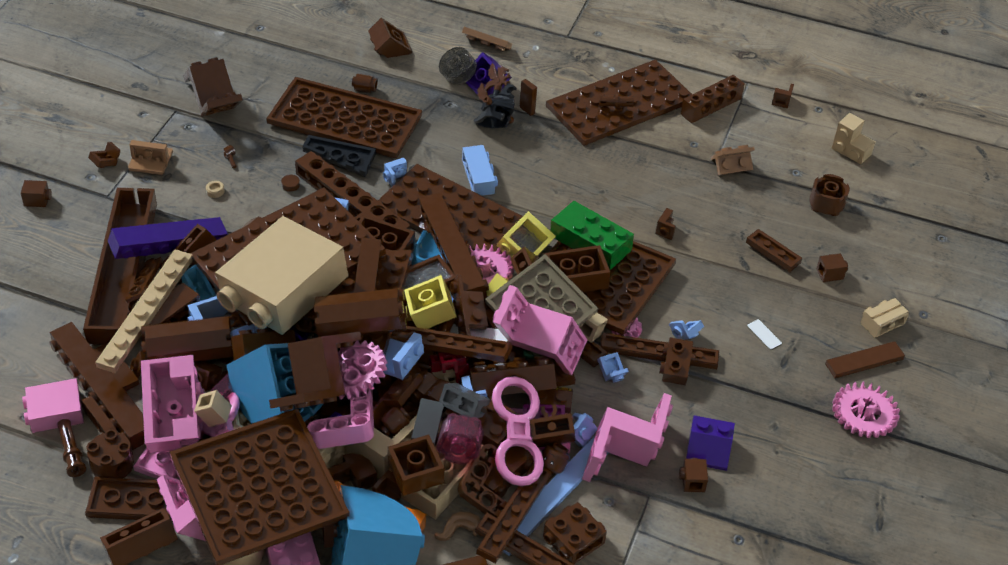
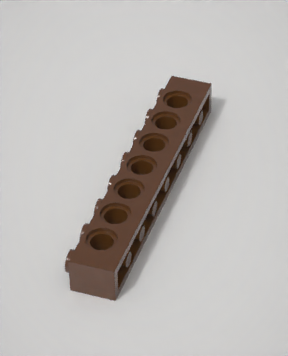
[295,151,410,230]

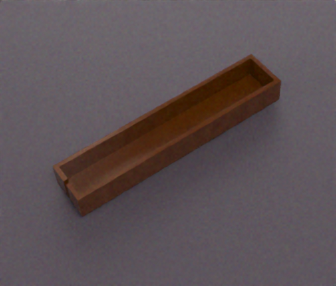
[83,188,157,345]

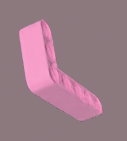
[307,388,374,449]

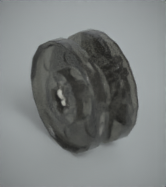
[439,47,477,85]

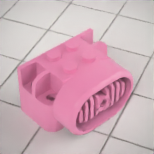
[141,355,205,453]

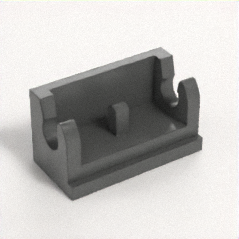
[439,383,491,420]
[411,398,444,446]

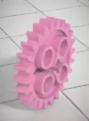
[338,340,388,400]

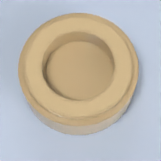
[206,181,225,198]

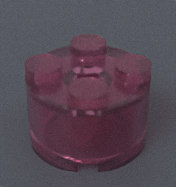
[437,413,484,464]

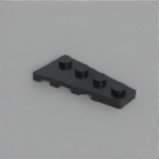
[303,135,376,177]

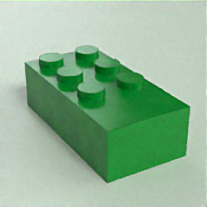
[550,201,634,270]

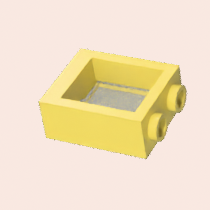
[496,211,556,258]

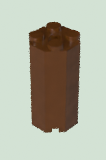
[314,288,408,337]
[141,316,233,362]

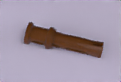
[57,419,86,477]

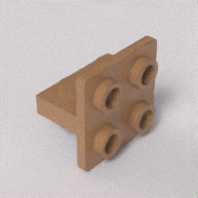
[128,140,173,175]
[711,145,755,175]

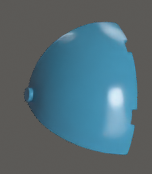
[226,343,323,424]
[331,485,425,565]

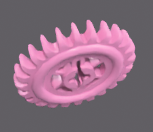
[470,243,514,284]
[832,381,900,438]

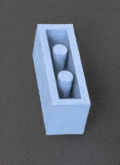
[462,145,498,196]

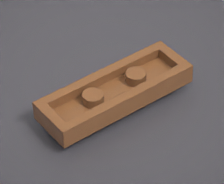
[462,26,512,51]

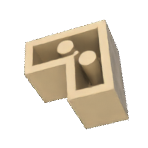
[832,113,876,164]

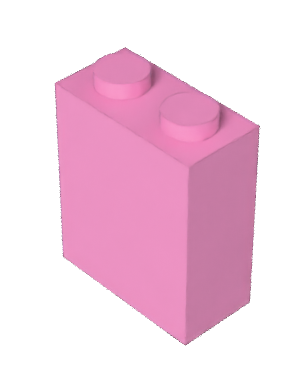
[22,378,84,433]

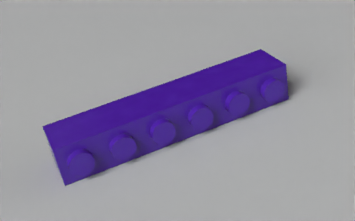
[108,217,228,259]

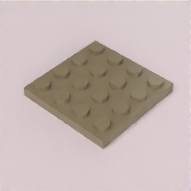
[485,254,598,355]

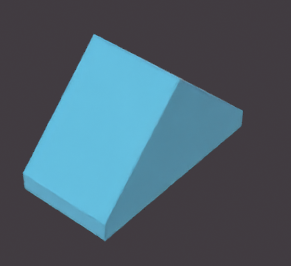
[182,265,217,301]

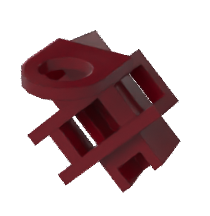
[429,352,470,386]

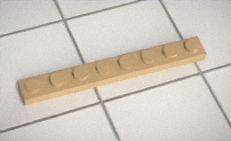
[95,249,193,373]

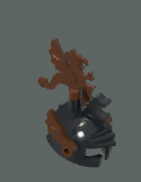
[473,63,517,128]

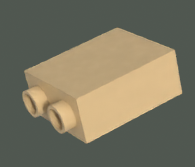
[215,216,348,335]

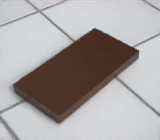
[85,477,173,522]

